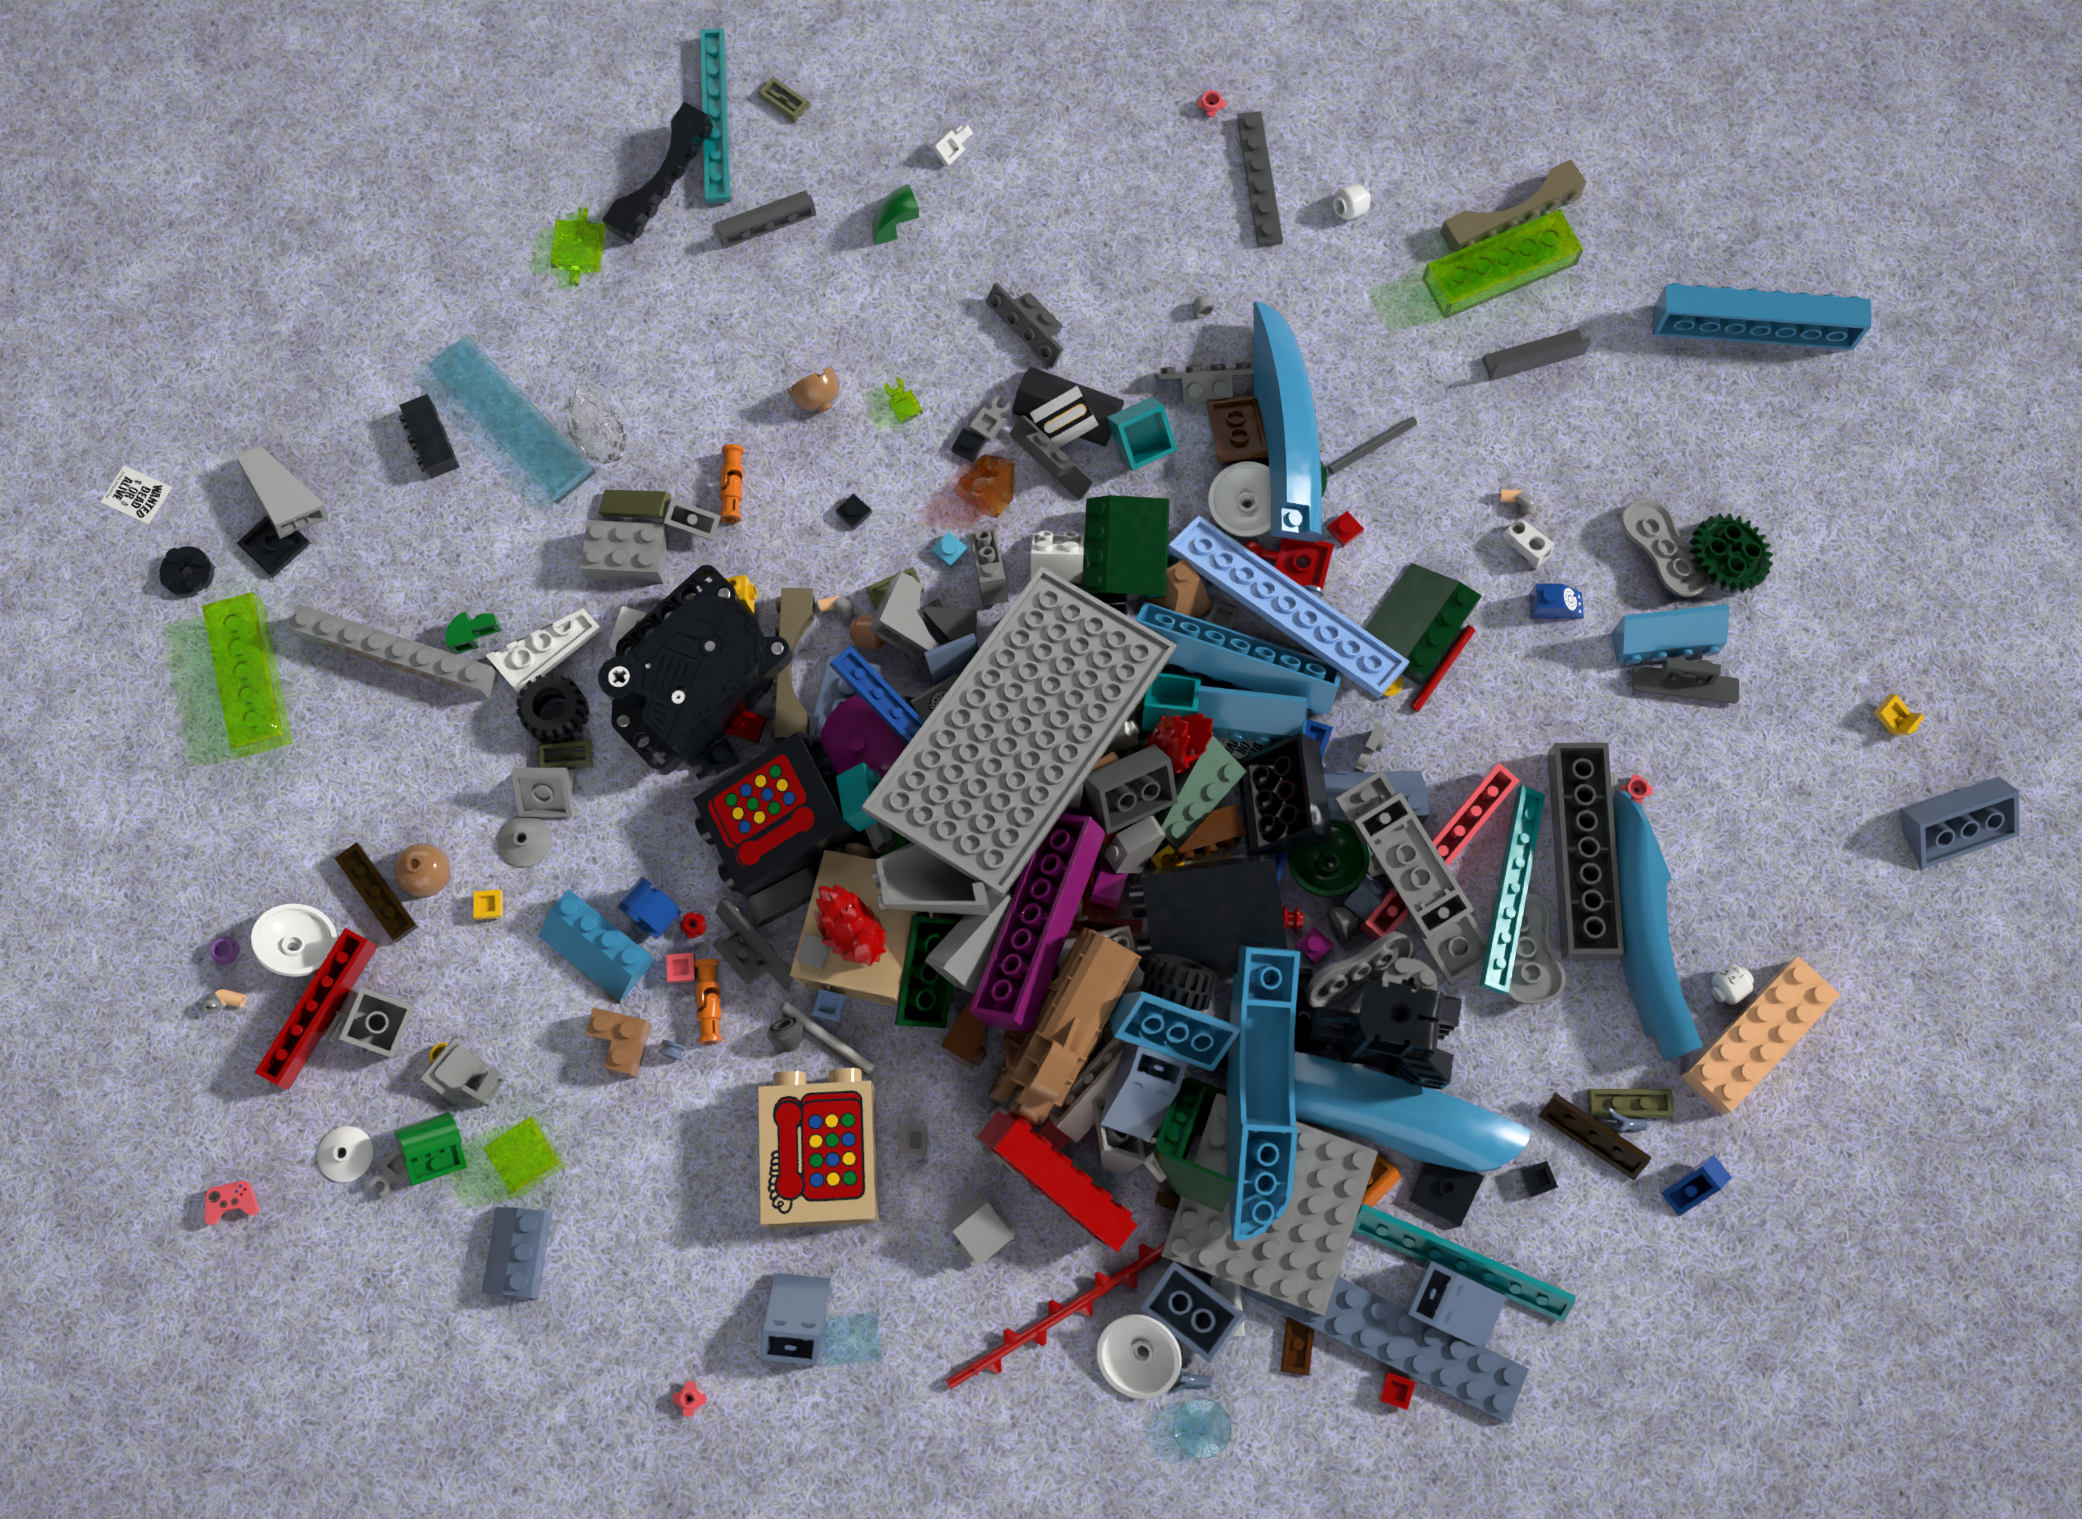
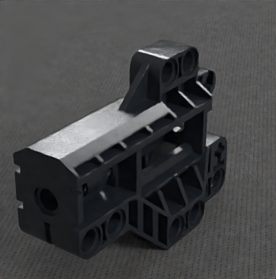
[1307,979,1462,1089]

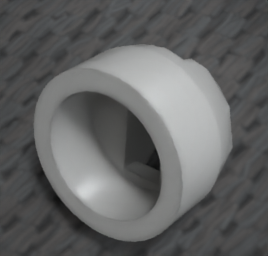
[1193,296,1215,318]

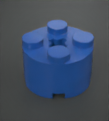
[616,877,682,940]

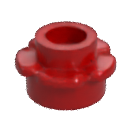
[680,912,706,939]

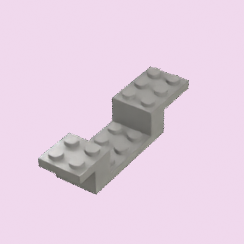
[1334,770,1487,985]

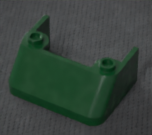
[1153,1077,1236,1213]

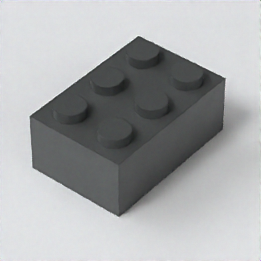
[1085,744,1178,835]

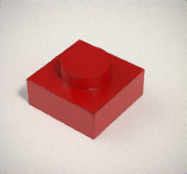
[1327,511,1364,547]
[1378,1372,1416,1410]

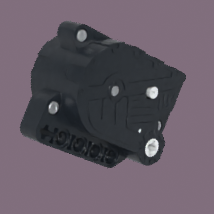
[598,565,793,775]

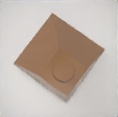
[1145,559,1213,619]

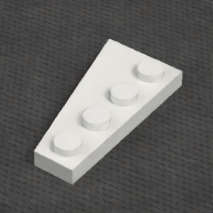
[486,608,601,695]

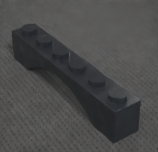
[602,101,714,244]

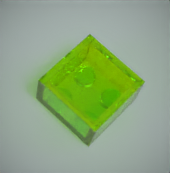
[483,1116,567,1197]

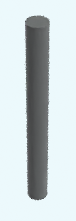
[1328,416,1417,475]

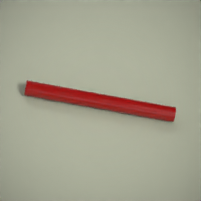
[1410,625,1476,712]

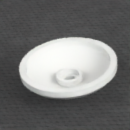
[1208,461,1271,537]
[251,904,337,977]
[1097,1315,1182,1399]

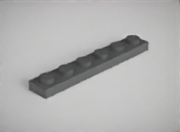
[1237,111,1283,247]

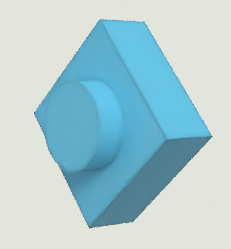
[932,532,968,568]

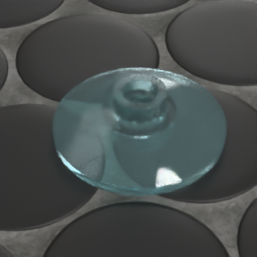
[1173,1398,1231,1459]

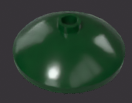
[1288,820,1370,898]

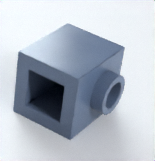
[1344,874,1387,921]

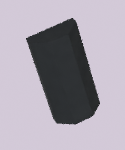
[1012,367,1124,447]

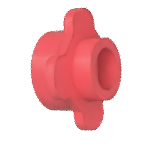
[1197,90,1226,117]
[1620,775,1653,805]
[672,1381,707,1417]

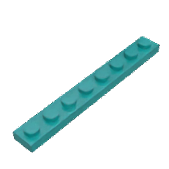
[700,28,731,204]
[1479,785,1546,995]
[1352,1203,1576,1323]

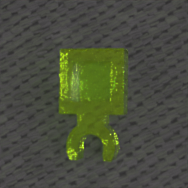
[884,377,923,424]

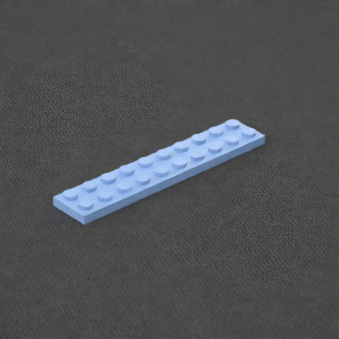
[1168,516,1410,699]

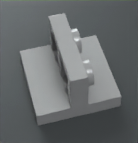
[511,768,576,817]

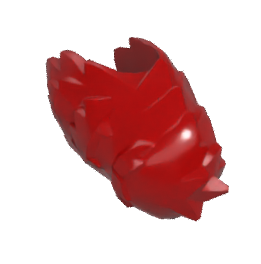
[1143,713,1213,776]
[814,885,886,966]

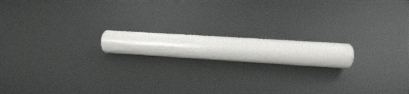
[782,1002,875,1075]

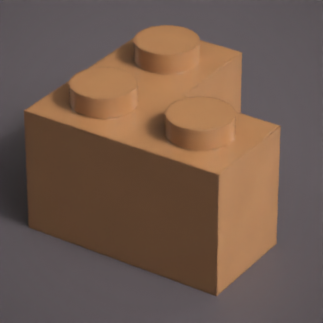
[585,1007,652,1078]

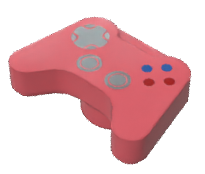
[205,1180,260,1225]

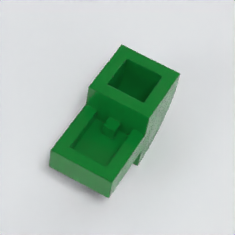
[446,611,502,654]

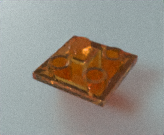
[953,454,1015,518]

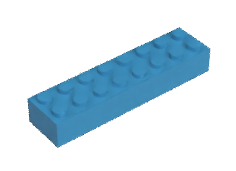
[1653,283,1871,350]
[1135,602,1342,715]

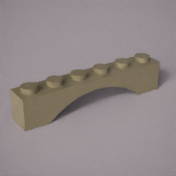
[1440,159,1587,256]
[770,588,815,744]

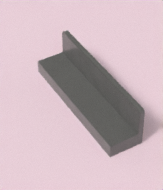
[715,191,817,248]
[1482,329,1591,381]

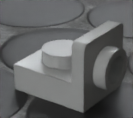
[460,1067,507,1106]

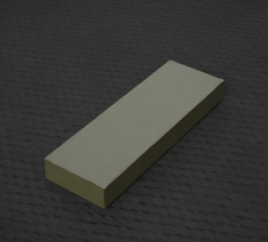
[598,490,671,519]
[1587,1089,1674,1118]

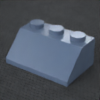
[482,1207,553,1299]

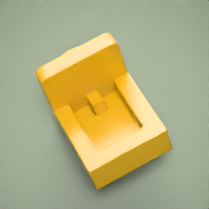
[1874,694,1925,735]

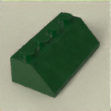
[895,912,961,1028]

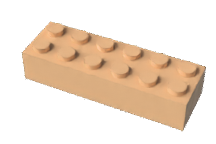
[1680,956,1840,1115]

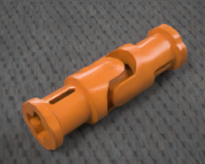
[719,444,744,523]
[694,959,722,1044]

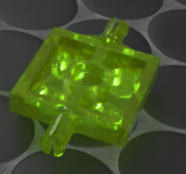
[550,207,606,287]

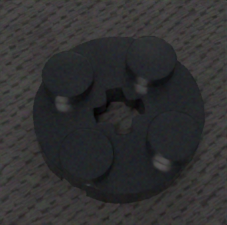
[159,546,214,598]

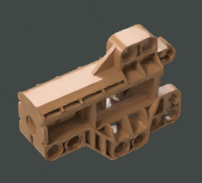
[988,928,1142,1125]

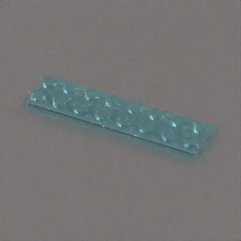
[428,334,596,504]

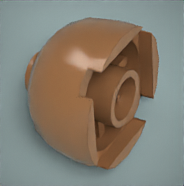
[787,367,839,414]
[394,843,450,898]

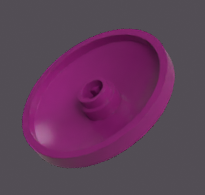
[820,695,907,779]

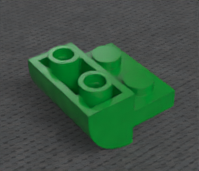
[393,1112,467,1186]

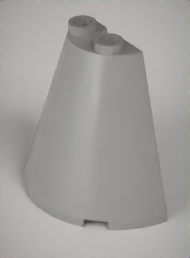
[873,842,991,915]

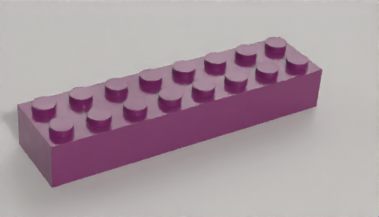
[969,814,1106,1033]

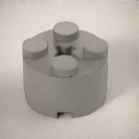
[1382,957,1437,992]

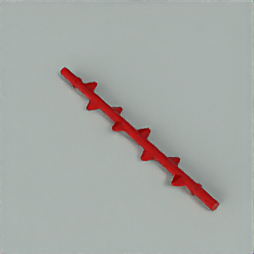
[945,1242,1165,1390]

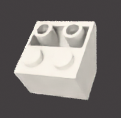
[1031,531,1084,583]

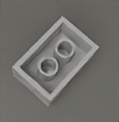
[581,520,669,583]

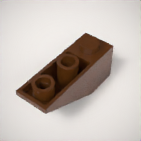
[1168,804,1247,863]

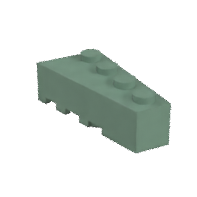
[1154,736,1247,849]

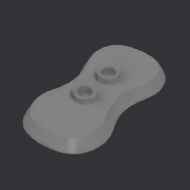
[1621,498,1712,597]
[1487,891,1566,1005]
[1308,932,1413,1008]

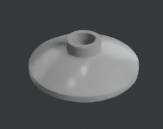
[498,816,551,867]

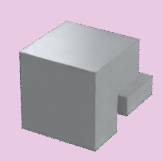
[944,1193,1017,1268]

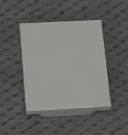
[419,1039,488,1105]

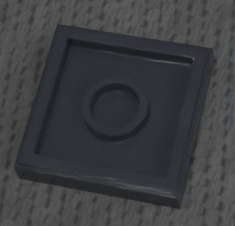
[237,516,311,578]

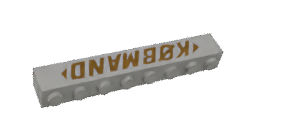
[288,604,499,699]

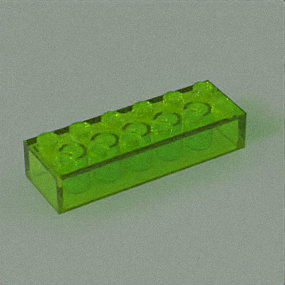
[1422,209,1584,319]
[202,592,293,758]

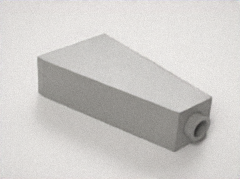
[236,445,328,538]
[925,889,1013,994]

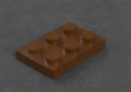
[1207,395,1268,463]

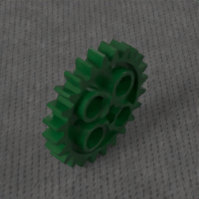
[1689,513,1773,593]

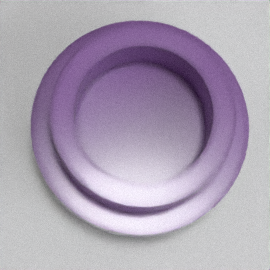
[211,937,239,964]

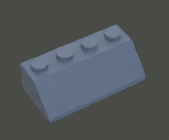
[1324,770,1429,825]
[1902,776,2020,869]

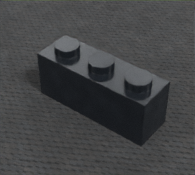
[399,393,460,479]

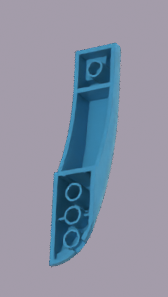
[1253,301,1322,543]
[1613,791,1703,1061]
[1227,946,1300,1241]
[1294,1052,1531,1172]

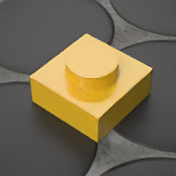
[473,889,503,920]

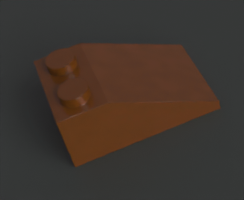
[941,988,988,1071]

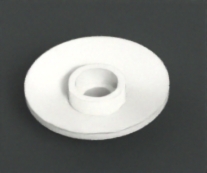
[318,1126,374,1182]

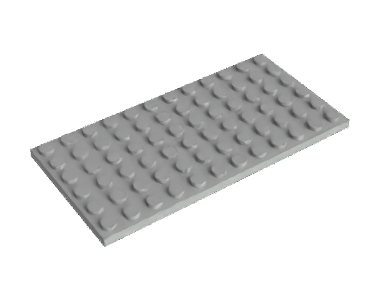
[862,566,1177,898]

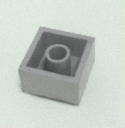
[339,986,415,1058]

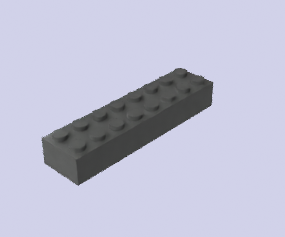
[1548,743,1624,960]

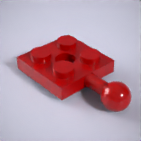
[1244,538,1334,590]

